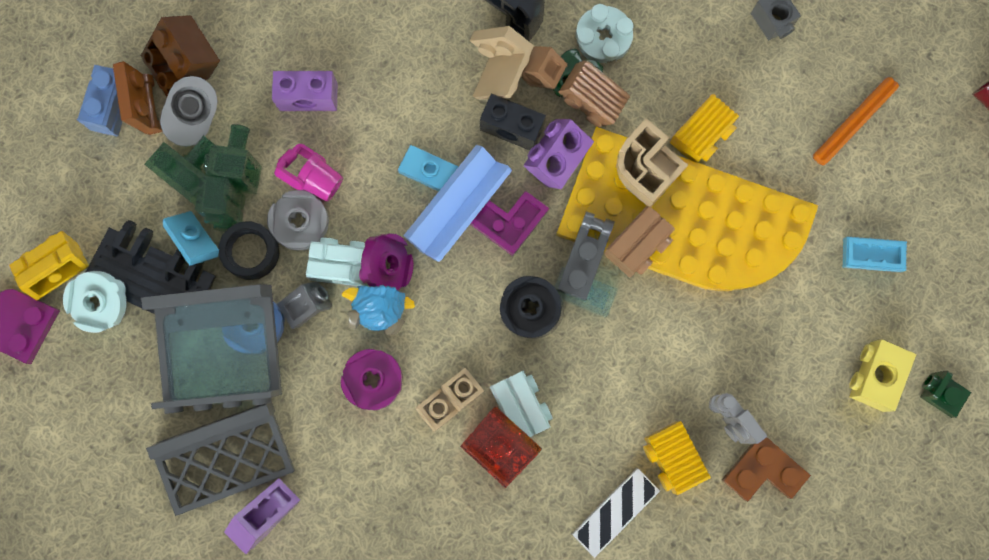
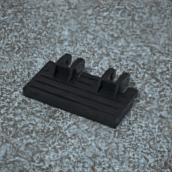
[85,220,216,314]

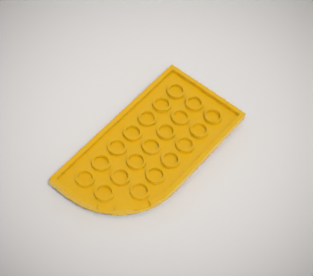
[556,127,819,291]

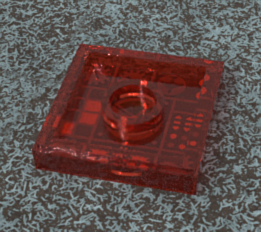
[460,406,542,488]

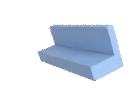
[403,145,512,262]

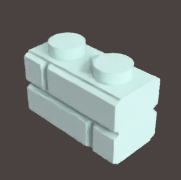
[306,238,369,287]
[490,371,553,437]

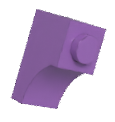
[224,478,300,554]

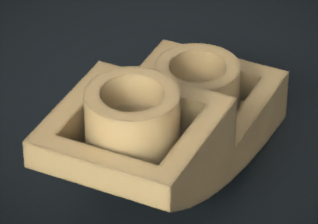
[415,368,484,432]

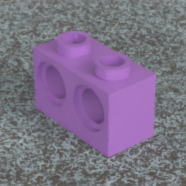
[523,119,594,189]

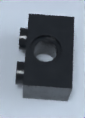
[480,93,546,150]

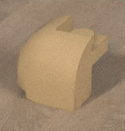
[616,118,688,207]

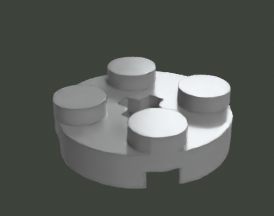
[267,190,329,251]

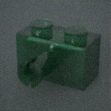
[203,124,262,195]
[144,135,219,209]

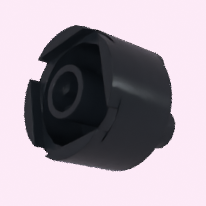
[499,276,564,339]

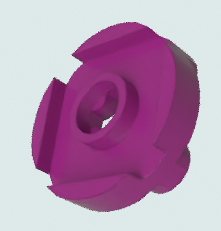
[359,233,414,291]
[341,349,403,411]

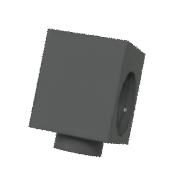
[751,0,801,41]

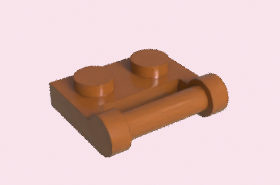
[113,61,162,135]

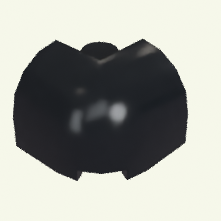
[485,0,545,42]

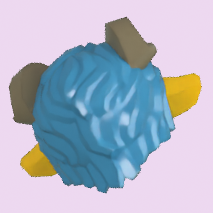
[342,285,415,335]

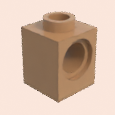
[521,46,567,89]

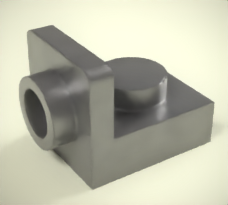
[277,282,333,329]

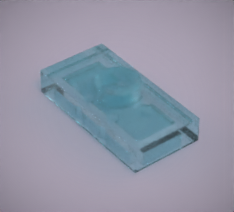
[554,267,618,318]

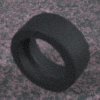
[218,221,280,280]

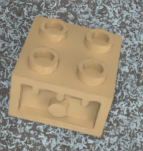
[470,26,534,100]

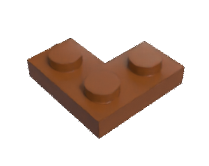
[722,437,811,502]

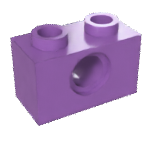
[272,71,338,111]

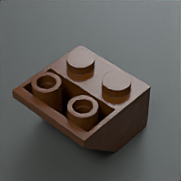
[140,15,220,97]

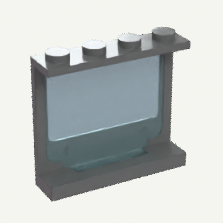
[141,284,282,414]

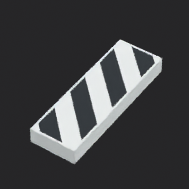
[572,468,660,558]

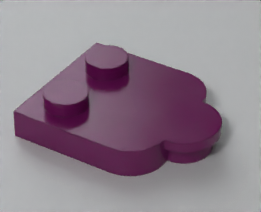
[0,289,60,364]

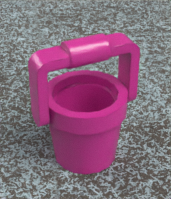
[274,144,344,202]

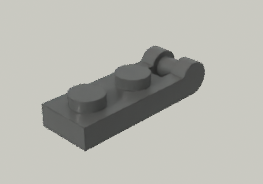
[557,211,615,301]

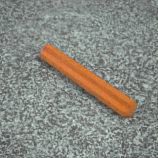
[813,77,899,166]

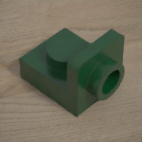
[920,371,972,418]

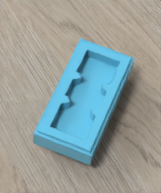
[398,145,458,191]
[163,211,219,266]
[842,237,907,272]

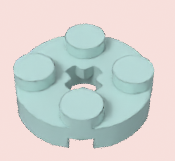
[576,4,633,63]
[63,271,126,333]

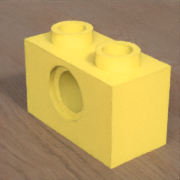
[849,339,916,412]

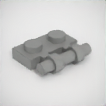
[709,393,767,444]

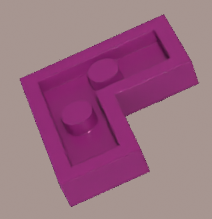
[470,191,549,256]

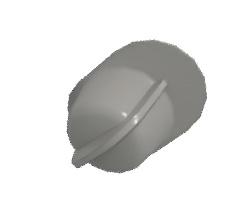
[160,76,218,147]

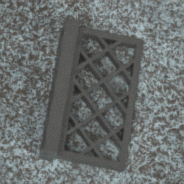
[146,403,295,516]

